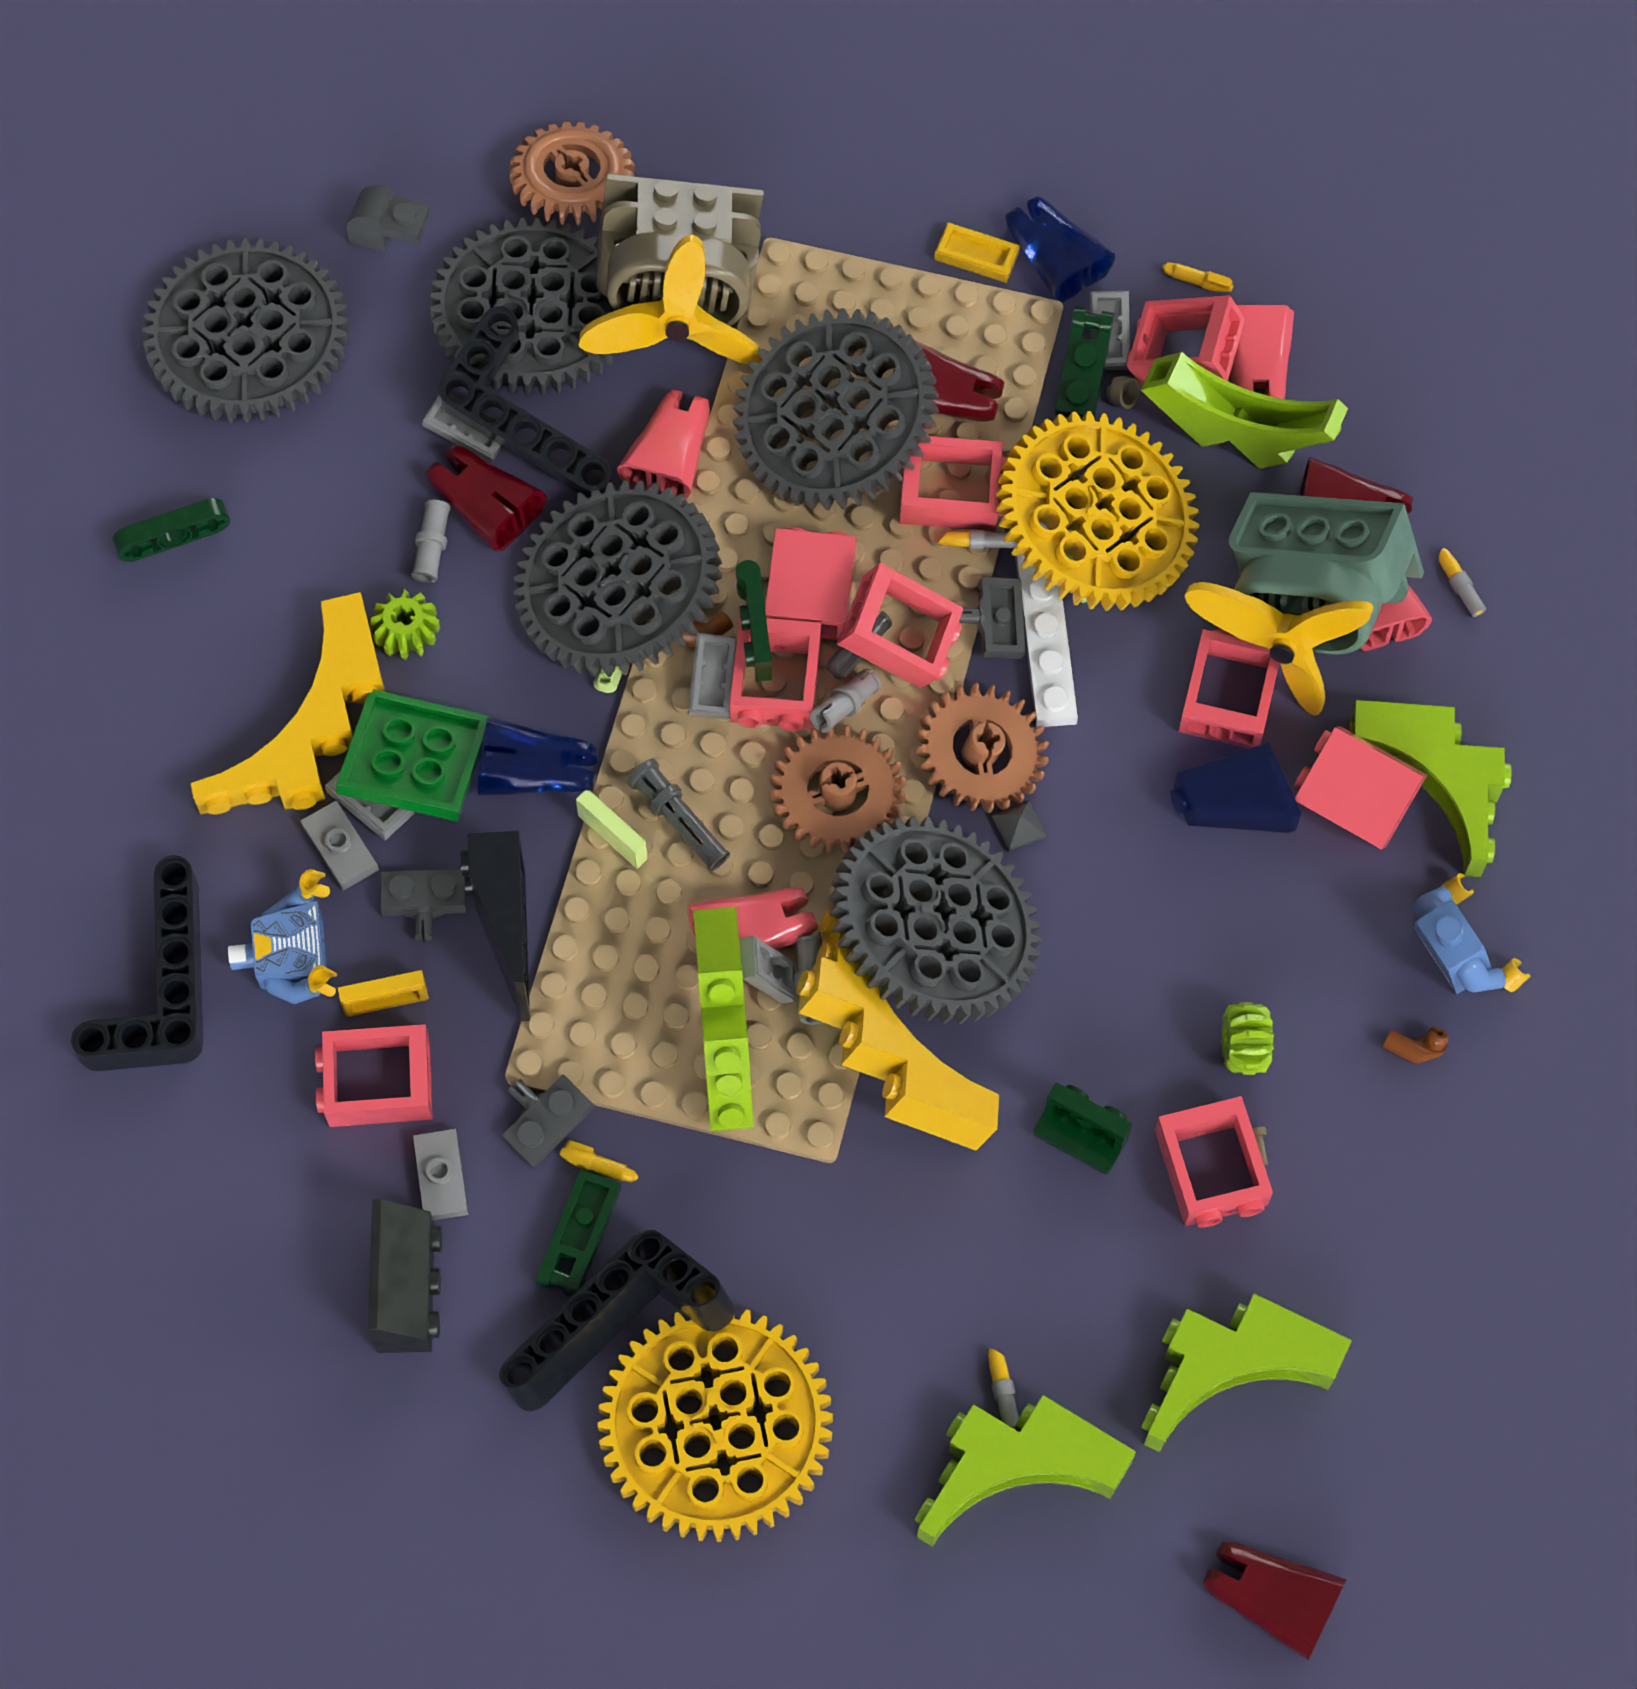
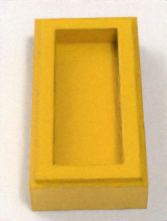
[934,222,1020,283]
[338,970,429,1017]

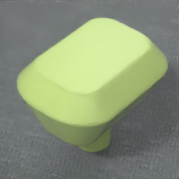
[593,666,622,693]

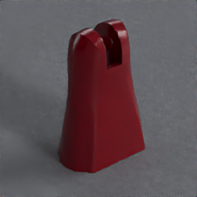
[893,341,1005,422]
[425,444,546,552]
[1299,457,1413,514]
[1202,1542,1346,1660]

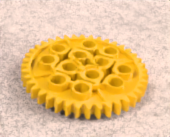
[995,411,1199,611]
[598,1309,833,1542]

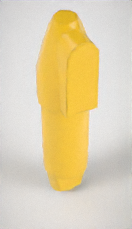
[1162,262,1233,292]
[560,1140,638,1183]

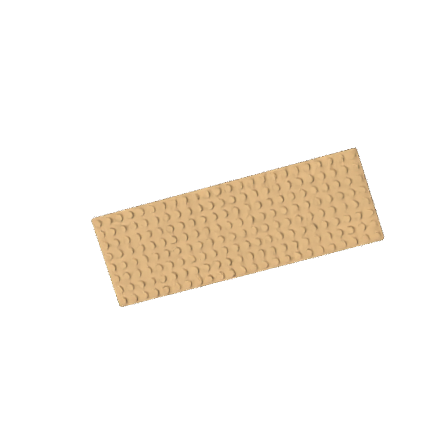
[505,238,1063,1163]

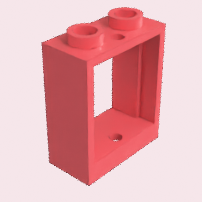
[1127,295,1245,387]
[900,436,1007,532]
[837,563,964,689]
[730,616,821,731]
[1178,629,1279,751]
[315,1024,433,1127]
[1154,1096,1273,1228]

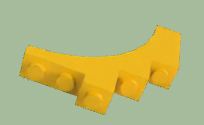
[190,592,385,815]
[796,909,999,1151]

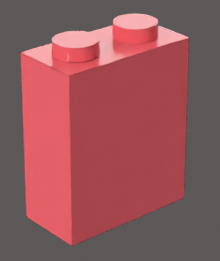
[765,527,856,641]
[1293,726,1427,850]

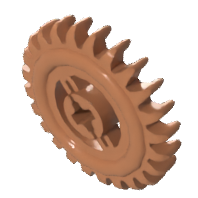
[509,122,635,226]
[915,683,1049,813]
[770,724,906,853]

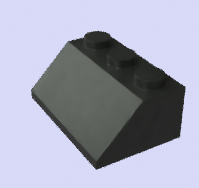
[368,1199,442,1353]

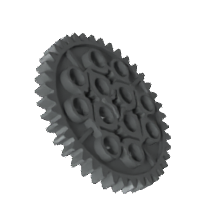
[430,218,622,396]
[142,238,350,423]
[733,308,939,510]
[513,480,722,677]
[829,816,1042,1024]

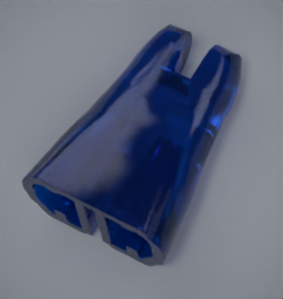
[1005,196,1115,303]
[478,717,599,796]

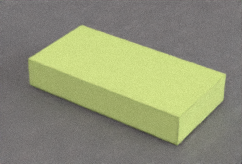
[576,790,647,869]

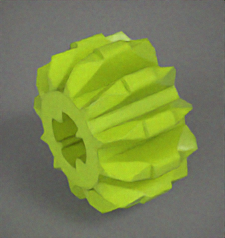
[370,588,440,661]
[1220,1002,1274,1075]

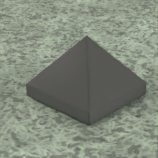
[992,800,1047,852]

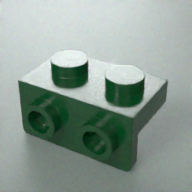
[1033,1082,1133,1174]

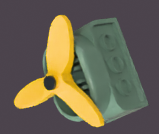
[1184,492,1424,716]

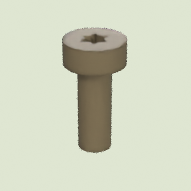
[1252,1127,1268,1166]

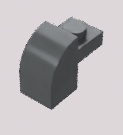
[346,185,431,253]

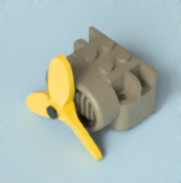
[579,174,764,365]

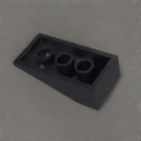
[460,831,530,1021]

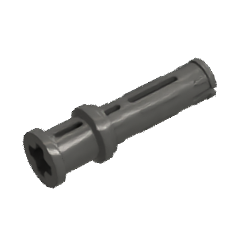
[627,759,730,871]

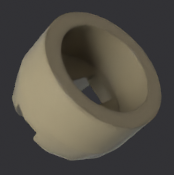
[1105,376,1140,409]

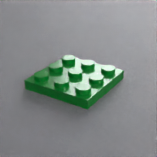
[336,689,490,822]

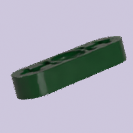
[112,498,230,562]

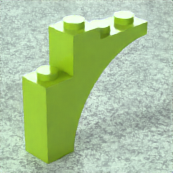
[1141,352,1348,469]
[1349,700,1512,877]
[693,907,754,1132]
[1141,1294,1352,1452]
[915,1395,1136,1547]

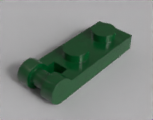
[1055,307,1115,419]
[736,560,772,682]
[536,1169,622,1297]

